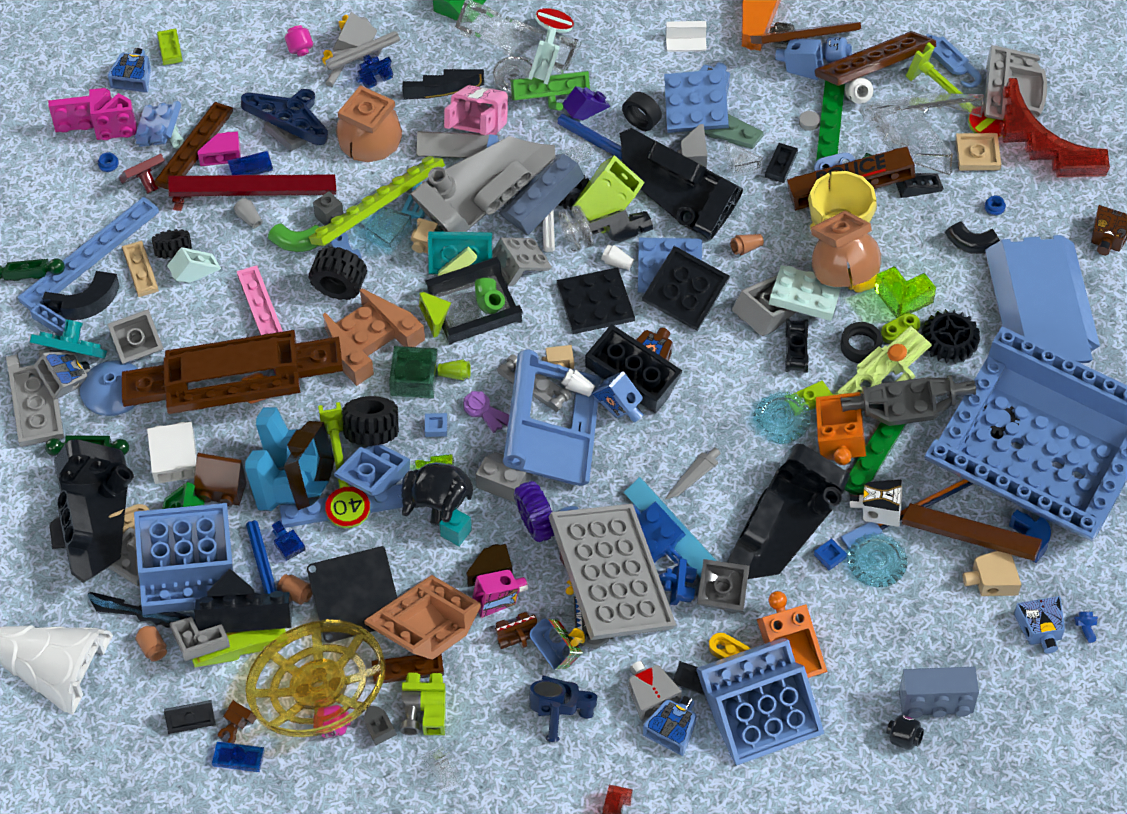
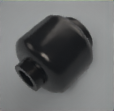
[886,715,924,750]

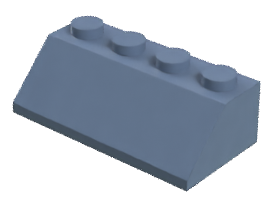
[499,153,584,235]

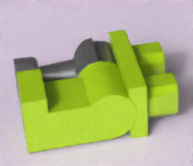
[400,673,446,735]

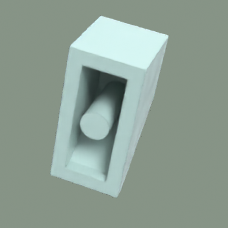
[167,247,221,283]

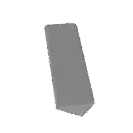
[416,131,499,158]

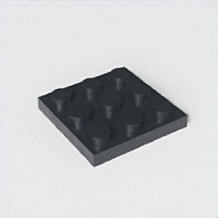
[642,246,730,331]
[557,267,635,334]

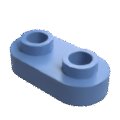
[814,152,855,171]

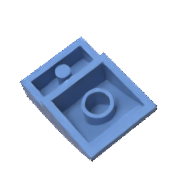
[334,444,410,496]

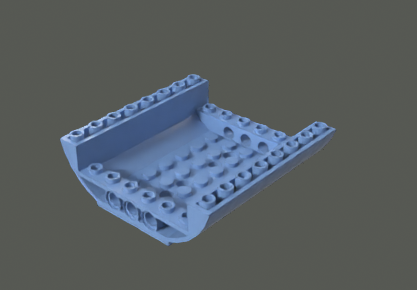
[925,326,1127,542]

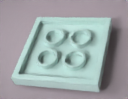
[769,265,841,321]

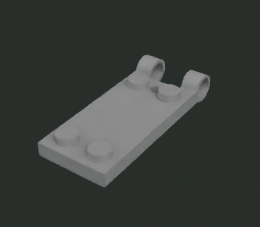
[6,348,64,447]

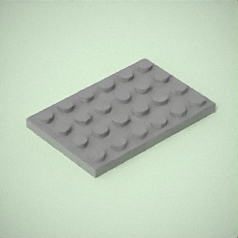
[549,504,676,640]

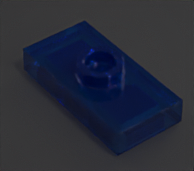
[228,151,273,175]
[212,741,265,772]

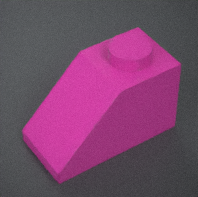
[198,131,241,166]

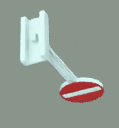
[528,8,574,85]

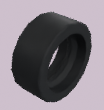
[622,92,662,132]
[840,322,883,363]

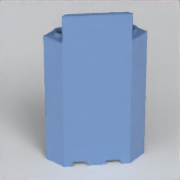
[985,235,1100,363]

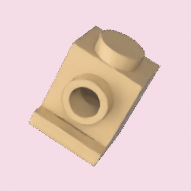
[411,218,439,254]
[542,345,574,369]

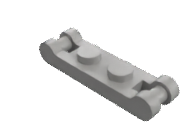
[497,354,572,412]

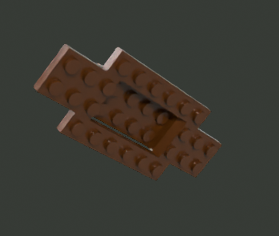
[122,330,343,414]

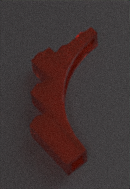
[999,78,1110,177]

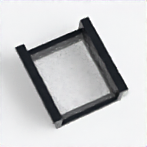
[425,257,523,345]

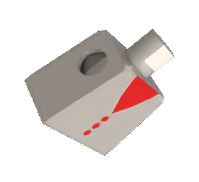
[628,661,682,721]

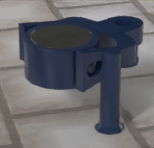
[529,675,598,742]

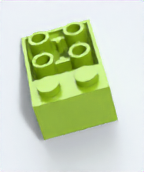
[572,155,645,234]

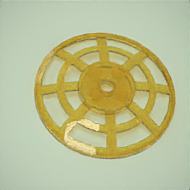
[245,620,386,737]

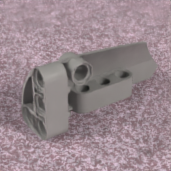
[410,136,556,232]

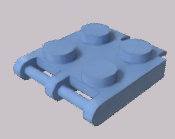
[134,101,181,147]

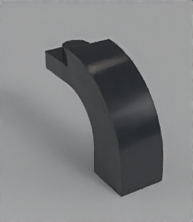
[42,271,120,320]

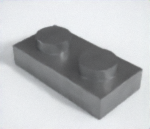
[264,117,306,151]

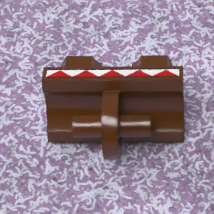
[495,612,537,649]

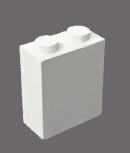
[147,422,197,484]

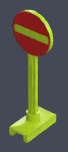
[906,42,1008,138]

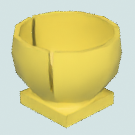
[808,171,877,230]

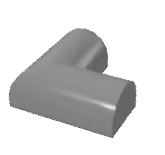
[170,617,230,661]

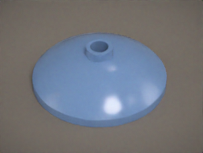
[80,360,138,416]

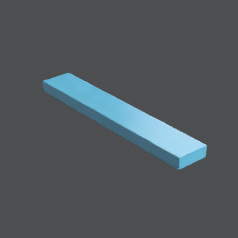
[624,477,717,578]

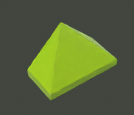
[419,292,451,338]

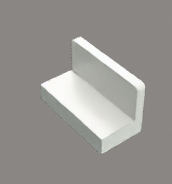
[666,21,706,52]

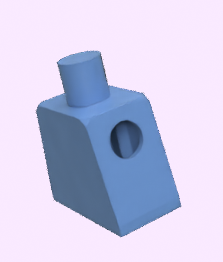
[775,39,824,80]

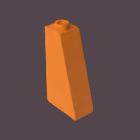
[742,0,781,51]

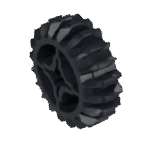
[921,309,980,364]

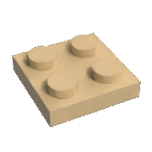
[955,133,1001,171]

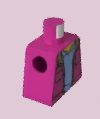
[472,570,528,618]

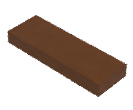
[371,653,444,684]

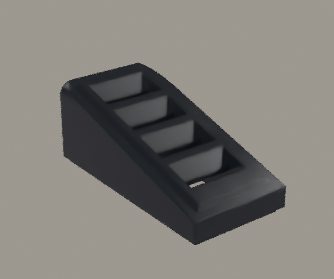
[896,173,944,198]

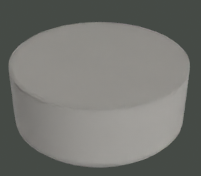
[799,111,820,131]

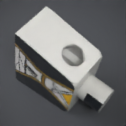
[850,479,902,527]

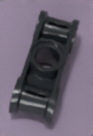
[785,318,809,373]

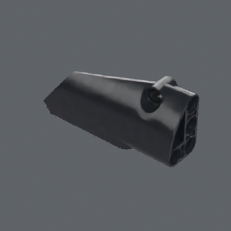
[619,128,743,240]
[54,439,134,583]
[727,444,850,579]

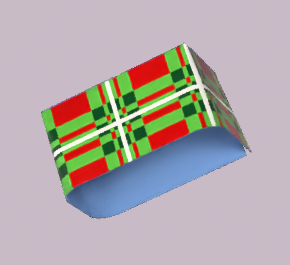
[530,618,583,670]

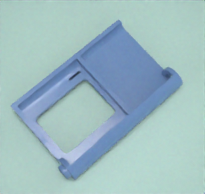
[503,349,601,486]

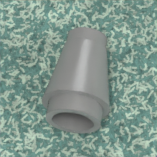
[234,198,263,229]

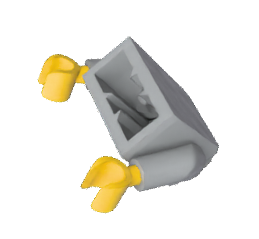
[322,12,382,65]

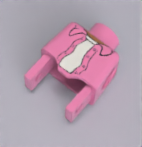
[444,85,508,135]

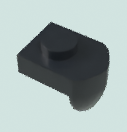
[49,516,66,549]

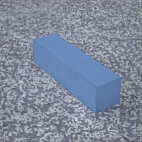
[30,302,81,336]

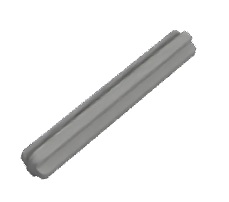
[325,31,400,70]

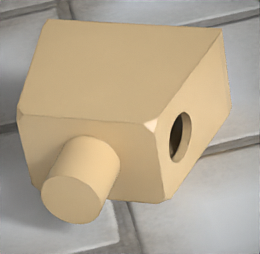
[962,551,1022,596]

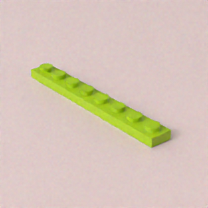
[309,156,445,246]

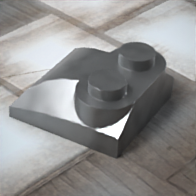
[697,559,750,614]

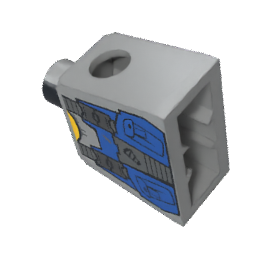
[34,352,90,399]

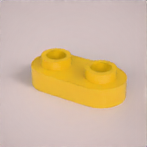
[709,633,750,660]

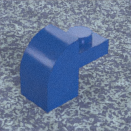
[1009,509,1051,563]

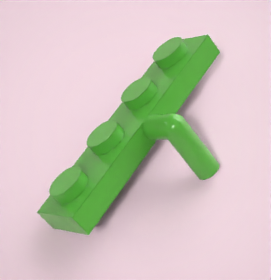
[510,71,590,111]

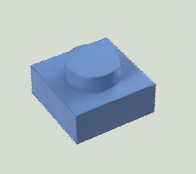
[425,413,447,437]

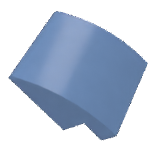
[134,503,233,615]
[696,638,825,766]

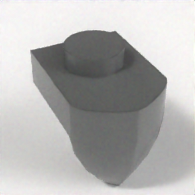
[364,705,397,746]

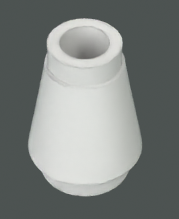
[601,244,634,271]
[561,369,595,397]

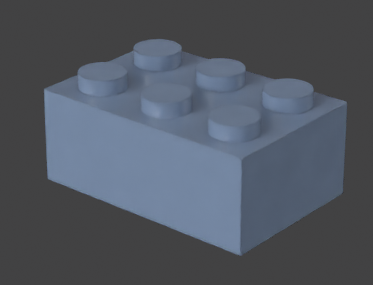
[899,666,979,718]

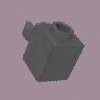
[313,191,344,226]

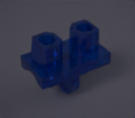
[356,55,394,89]

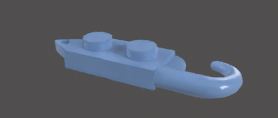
[926,34,982,88]

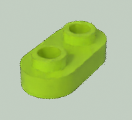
[881,314,920,344]

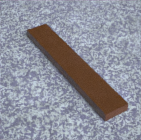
[750,22,861,44]
[155,102,233,190]
[902,503,1042,561]

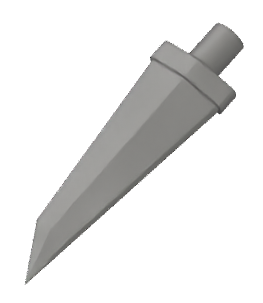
[665,447,721,500]

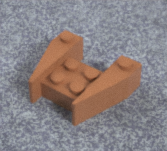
[323,288,425,386]

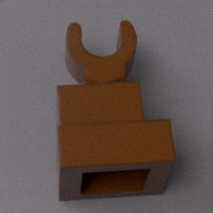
[218,700,258,745]

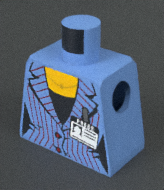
[1014,596,1065,653]

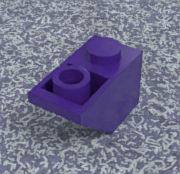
[562,86,610,121]

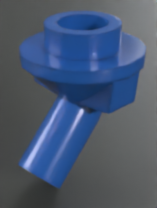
[1074,611,1098,643]

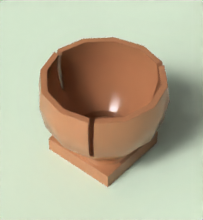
[336,85,402,162]
[811,211,882,287]

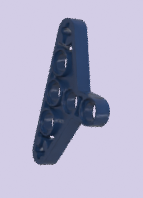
[240,89,328,145]

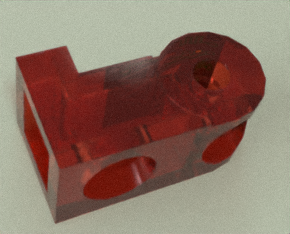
[602,784,633,814]

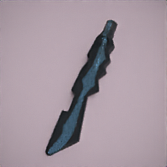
[87,592,196,628]

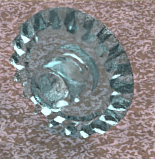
[753,391,811,444]
[848,532,908,587]

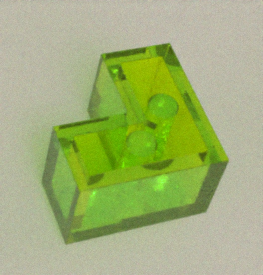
[874,266,936,318]

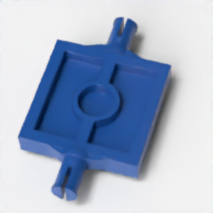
[633,501,686,564]

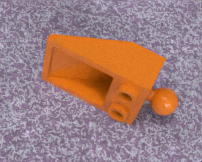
[816,392,866,466]
[756,591,827,678]

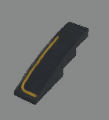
[402,69,485,100]

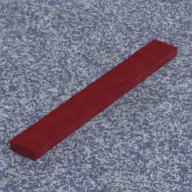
[168,174,337,197]

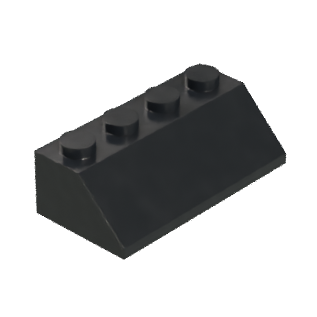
[585,324,683,413]
[194,591,293,633]

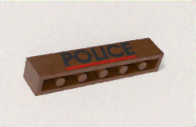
[787,146,915,211]

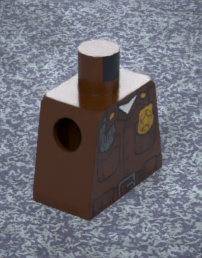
[1091,205,1127,256]

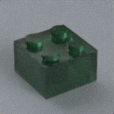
[389,346,439,398]

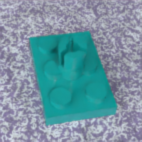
[428,231,492,274]
[30,319,107,359]

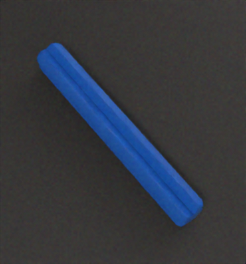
[557,114,622,160]
[246,520,277,594]

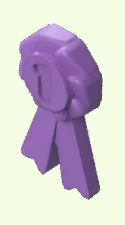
[463,391,509,433]

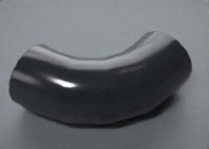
[944,221,1000,254]

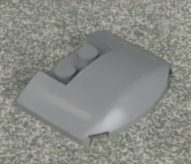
[983,45,1047,126]

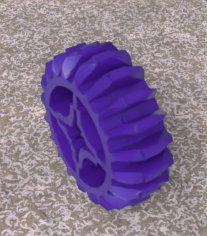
[514,481,555,542]

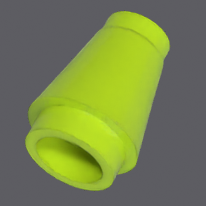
[437,359,471,381]

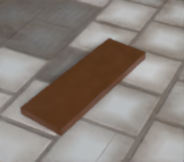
[814,31,937,86]

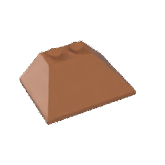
[364,575,481,660]

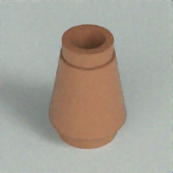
[730,234,764,255]

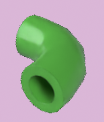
[268,223,320,252]
[475,278,505,315]

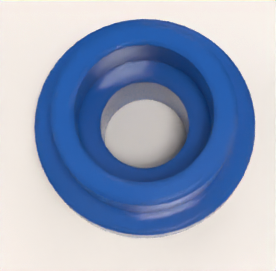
[98,152,119,172]
[984,195,1006,215]

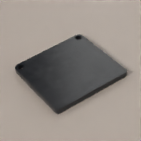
[307,546,397,643]

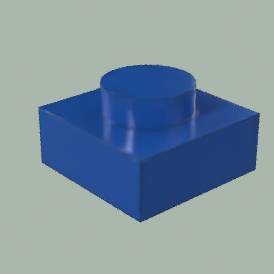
[814,538,847,571]

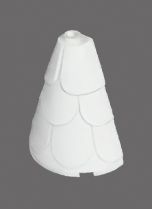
[0,625,113,715]

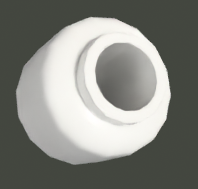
[844,77,874,104]

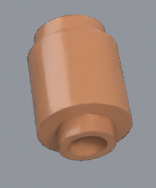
[277,574,313,605]
[135,626,167,662]

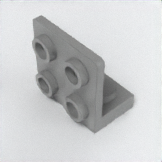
[492,238,552,286]

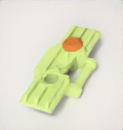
[833,326,932,395]

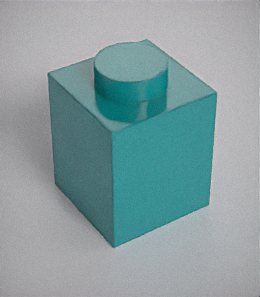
[439,509,472,547]

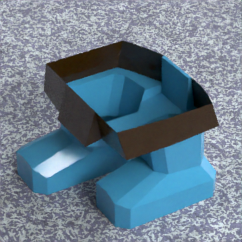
[245,407,335,511]

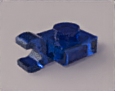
[271,521,306,561]

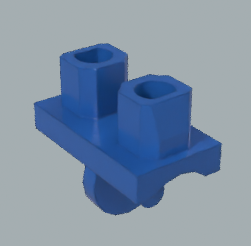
[659,558,697,605]

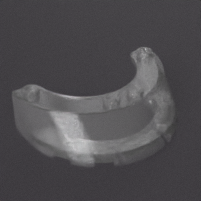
[455,0,582,74]

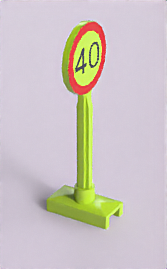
[318,402,370,528]

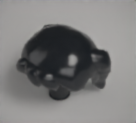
[401,462,473,526]

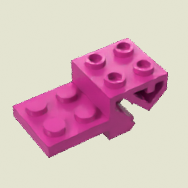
[48,88,137,140]

